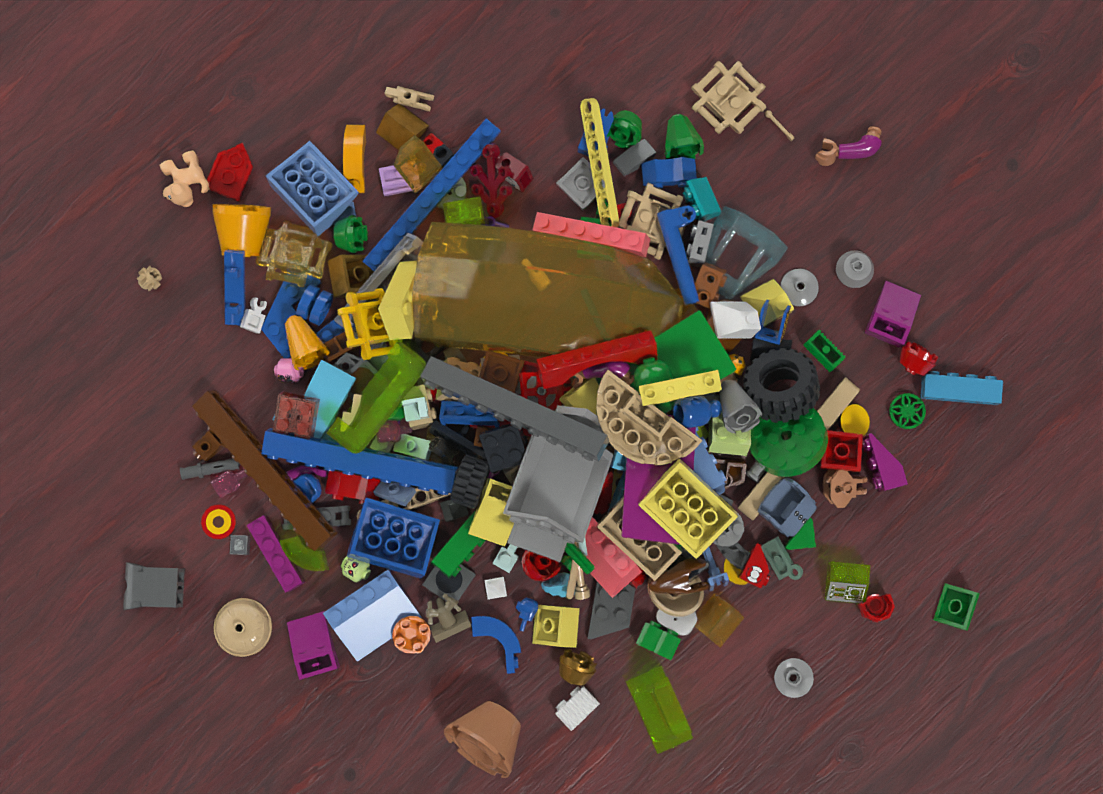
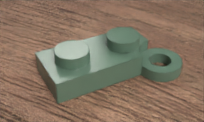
[761,537,803,580]

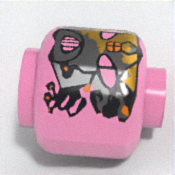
[274,358,304,383]

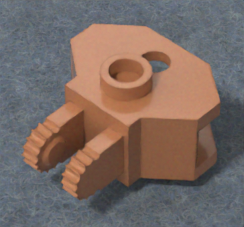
[823,469,867,508]

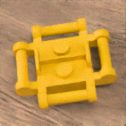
[337,288,403,360]

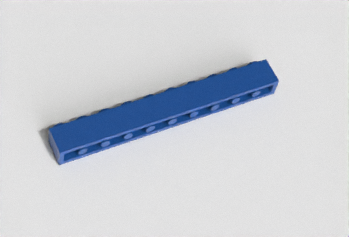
[261,428,458,495]

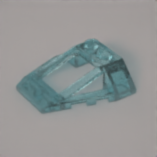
[704,206,788,300]

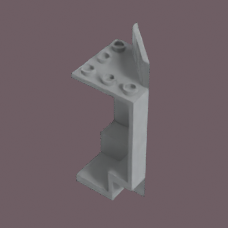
[503,405,614,562]

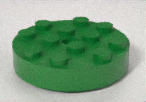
[750,408,828,477]

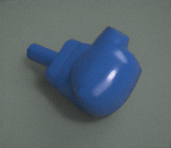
[516,597,539,631]

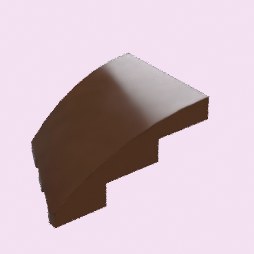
[707,444,747,489]

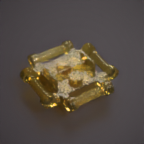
[256,220,332,288]

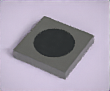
[422,564,476,602]

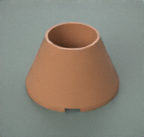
[444,701,521,778]

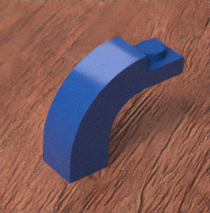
[471,616,522,674]

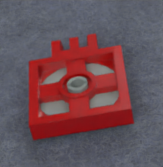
[519,372,571,410]

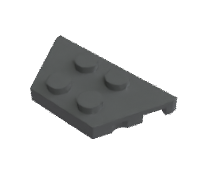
[588,582,635,639]

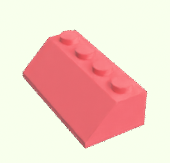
[585,517,641,598]

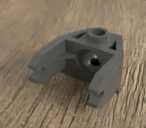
[333,353,384,400]

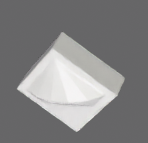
[485,577,507,599]

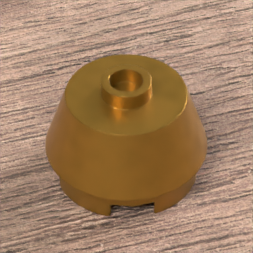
[559,649,597,685]

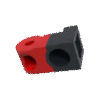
[420,133,454,169]

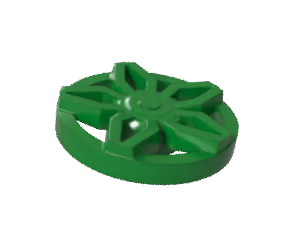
[889,393,926,429]

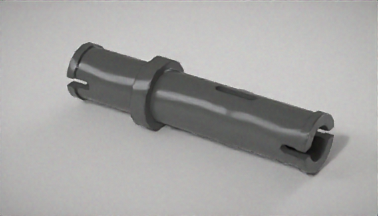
[180,459,240,480]

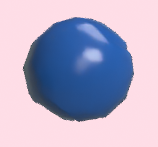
[293,473,322,503]

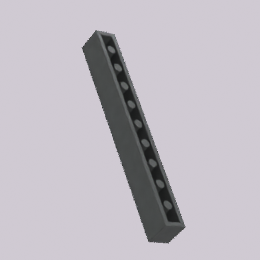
[420,356,609,462]

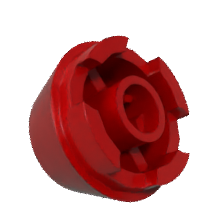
[899,340,938,376]

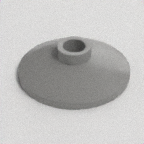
[780,269,819,306]
[774,658,814,698]

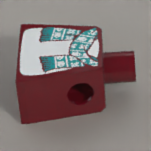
[494,152,534,193]

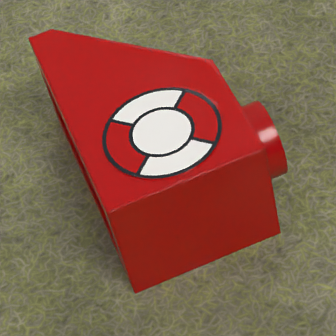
[738,543,770,588]

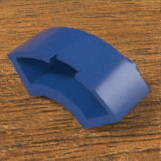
[642,157,697,189]

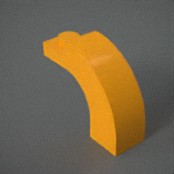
[343,125,366,193]

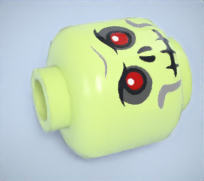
[341,556,371,583]

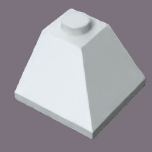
[710,302,761,339]

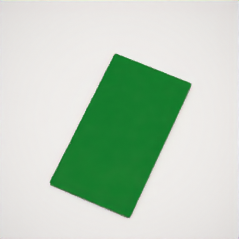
[596,311,736,414]

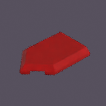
[207,143,253,202]

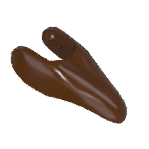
[649,558,709,594]

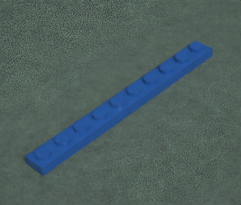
[362,119,501,272]

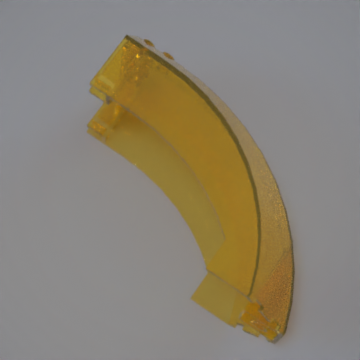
[412,222,684,358]

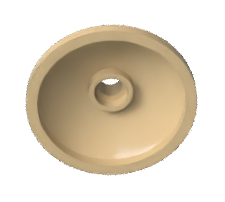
[648,569,704,617]

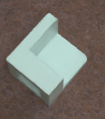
[401,397,429,422]

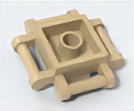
[691,61,766,134]
[618,183,688,260]

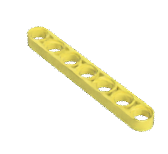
[580,98,619,228]

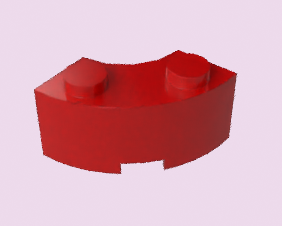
[325,471,381,504]

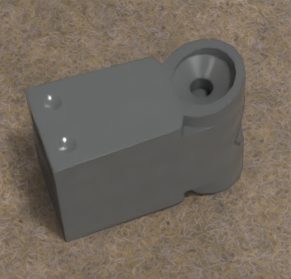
[123,562,185,610]

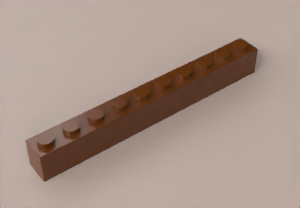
[192,390,338,551]

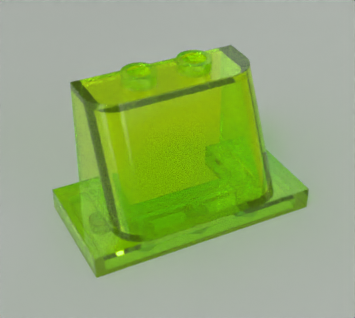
[626,666,693,754]

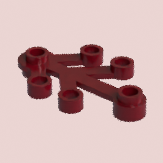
[470,143,513,218]

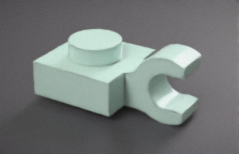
[492,544,519,573]

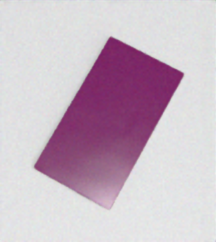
[621,415,696,545]

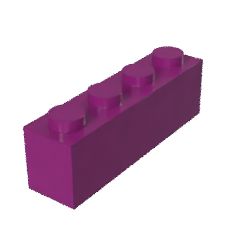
[247,515,306,593]

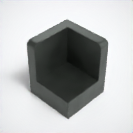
[440,500,468,522]

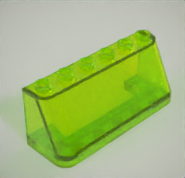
[326,340,426,454]

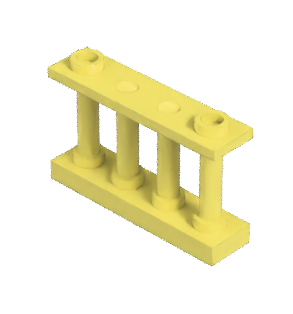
[639,370,722,406]

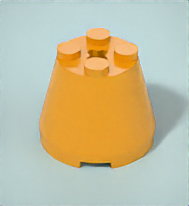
[213,204,271,257]

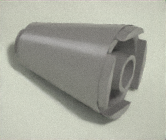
[719,380,762,433]

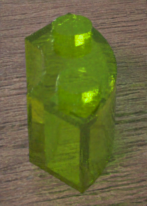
[280,536,329,571]

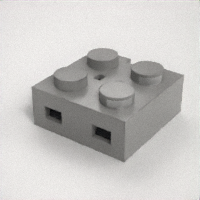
[686,221,714,268]

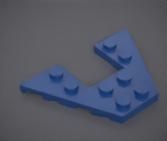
[261,253,357,358]

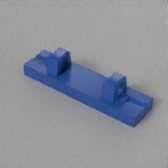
[224,250,245,326]

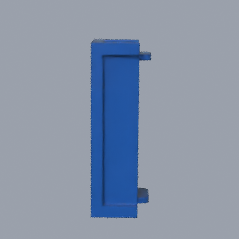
[439,401,500,427]

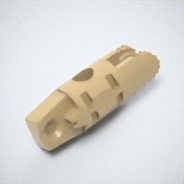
[385,86,434,112]

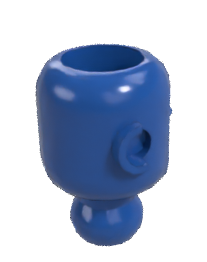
[673,395,722,429]

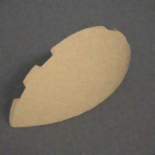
[596,370,702,465]

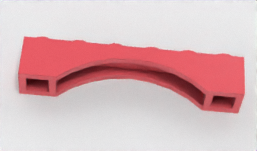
[533,212,651,257]

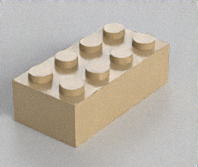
[597,496,682,581]

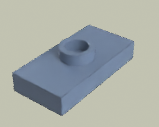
[373,481,416,506]

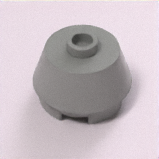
[836,250,874,288]

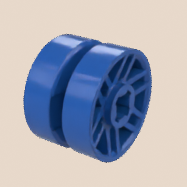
[296,284,334,326]

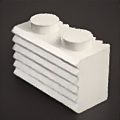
[555,686,600,731]

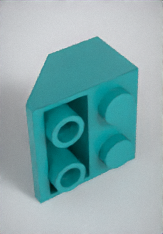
[683,177,721,222]

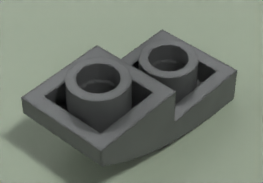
[613,139,656,177]

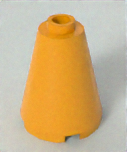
[285,315,329,370]

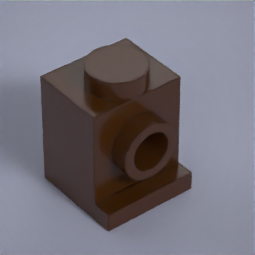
[192,431,224,462]

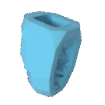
[541,572,575,597]

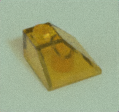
[394,135,443,193]

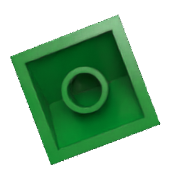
[933,583,980,631]

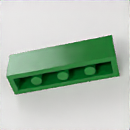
[431,510,486,578]

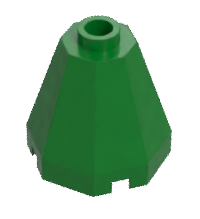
[665,114,704,159]

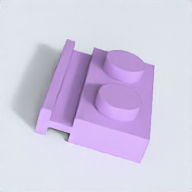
[379,161,421,196]

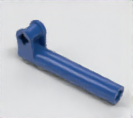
[657,206,700,306]

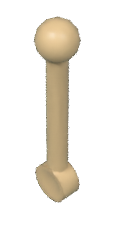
[765,110,794,141]

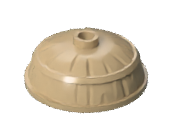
[214,598,272,657]

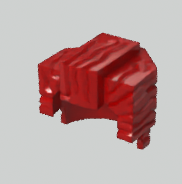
[858,594,895,622]

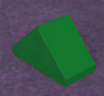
[784,518,816,550]

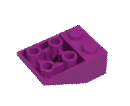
[864,281,921,348]
[862,433,908,492]
[287,611,340,680]

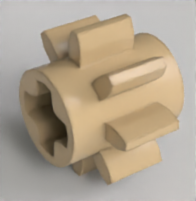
[137,266,162,291]

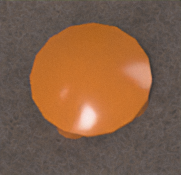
[392,616,431,653]

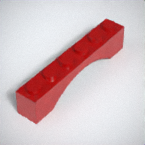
[536,330,658,389]

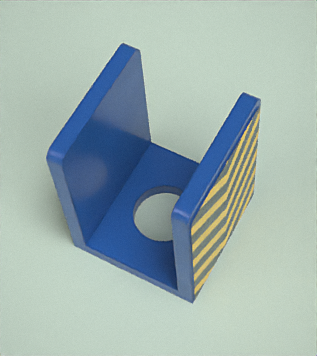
[755,300,791,344]

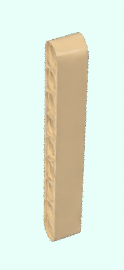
[738,377,860,521]

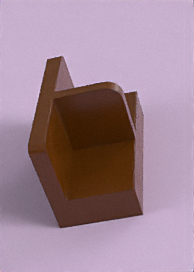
[324,328,358,363]

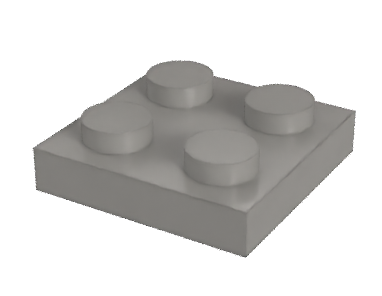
[556,157,605,211]

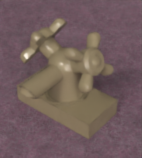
[426,594,471,643]

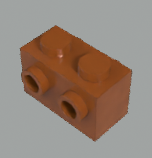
[695,262,728,309]

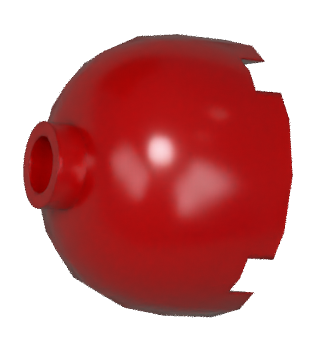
[521,550,561,581]

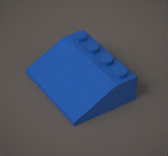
[347,498,440,579]

